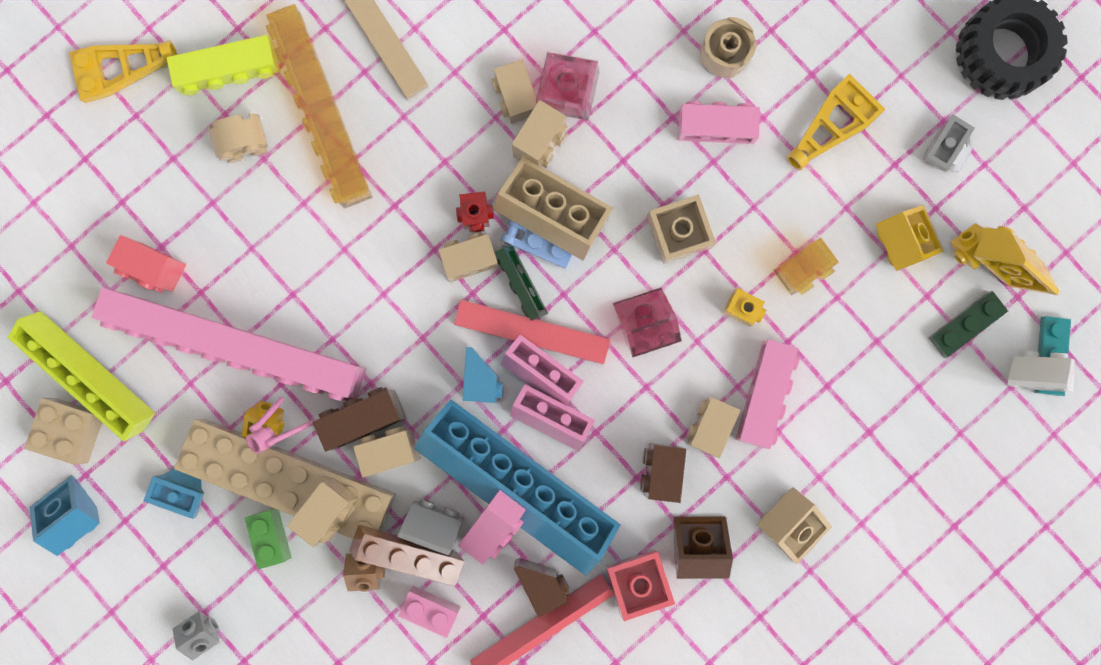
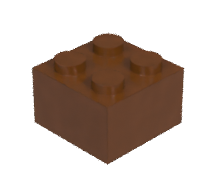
[640,443,686,503]

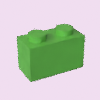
[244,508,292,570]

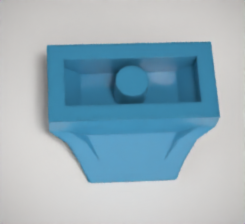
[143,468,204,519]

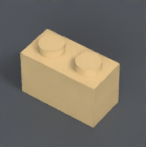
[491,59,538,124]
[439,232,499,282]
[686,397,741,458]

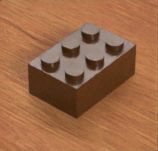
[313,387,407,452]

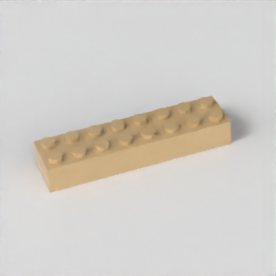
[174,419,396,539]

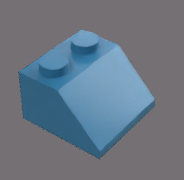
[462,347,504,403]
[29,475,100,556]

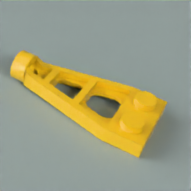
[69,40,177,103]
[787,73,886,170]

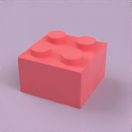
[106,235,187,293]
[605,550,675,621]

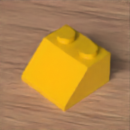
[875,205,944,271]

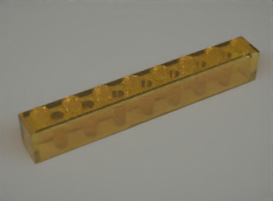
[266,4,373,209]

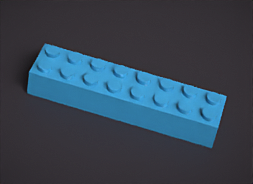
[413,399,621,576]

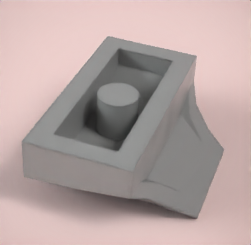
[923,114,975,172]

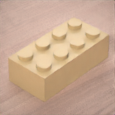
[493,157,613,261]

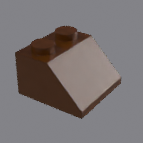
[674,516,733,579]
[514,558,570,618]

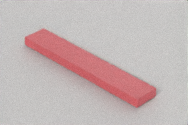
[454,300,610,365]
[470,574,614,665]

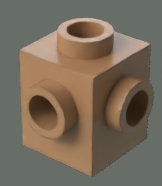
[343,553,385,592]

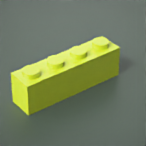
[166,35,280,96]

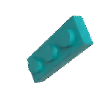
[1034,316,1071,396]

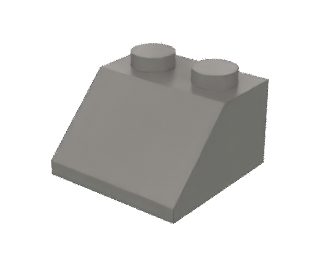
[397,499,464,555]

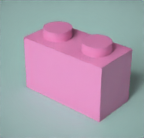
[398,586,460,638]

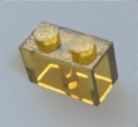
[773,237,839,295]

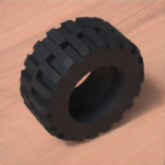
[956,0,1068,100]

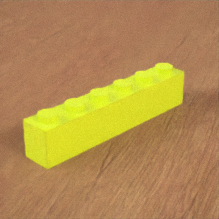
[7,311,156,442]

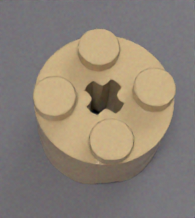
[700,17,757,78]
[207,114,268,163]

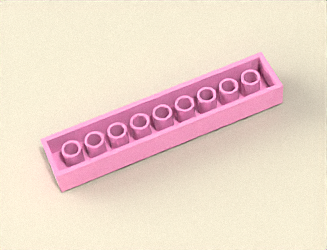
[91,288,366,401]

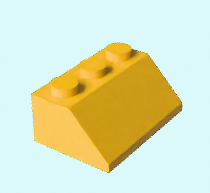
[974,226,1060,295]

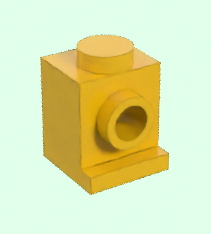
[723,288,766,326]

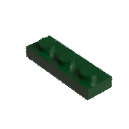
[495,246,549,321]
[928,291,1008,358]

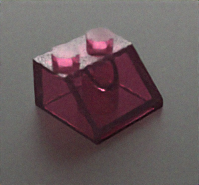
[536,52,599,121]
[613,288,682,358]

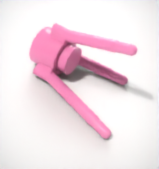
[246,397,316,454]

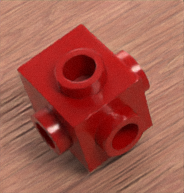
[456,191,494,233]

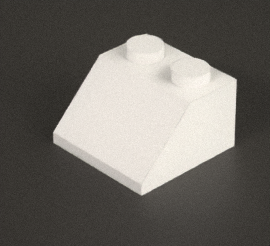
[1008,351,1075,392]

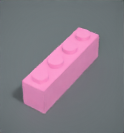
[735,339,800,449]

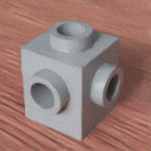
[173,611,220,661]

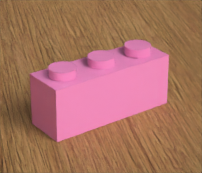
[678,101,760,144]
[500,335,584,405]
[510,384,595,452]
[458,490,526,565]

